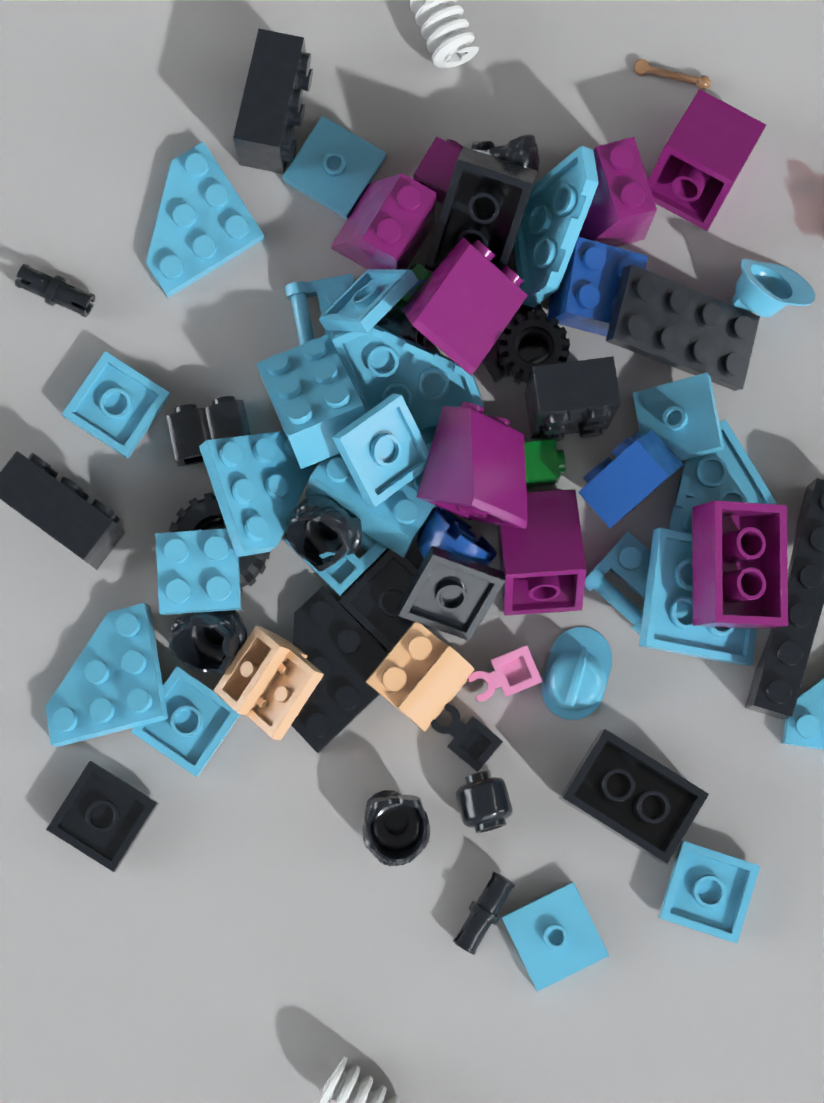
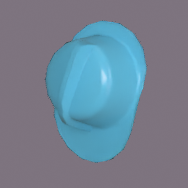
[732,258,815,318]
[541,627,612,720]

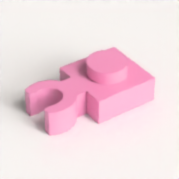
[468,645,542,702]

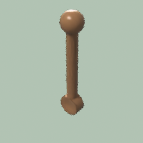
[634,59,711,90]

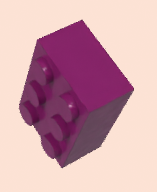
[692,501,788,629]

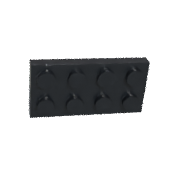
[606,264,760,391]

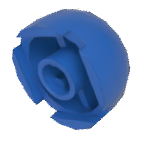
[417,507,497,566]

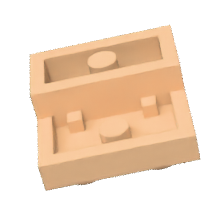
[365,622,475,732]
[213,625,324,741]

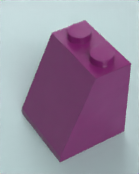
[648,89,766,231]
[578,137,657,247]
[331,173,436,270]
[401,237,528,376]
[416,402,528,529]
[497,488,586,616]

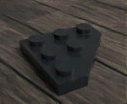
[291,586,387,753]

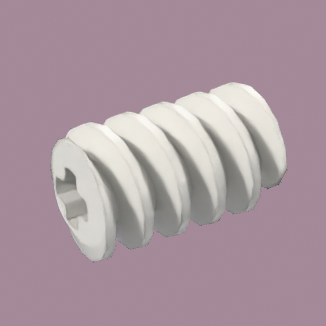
[410,0,479,68]
[319,1057,400,1103]

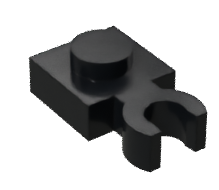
[431,703,503,772]

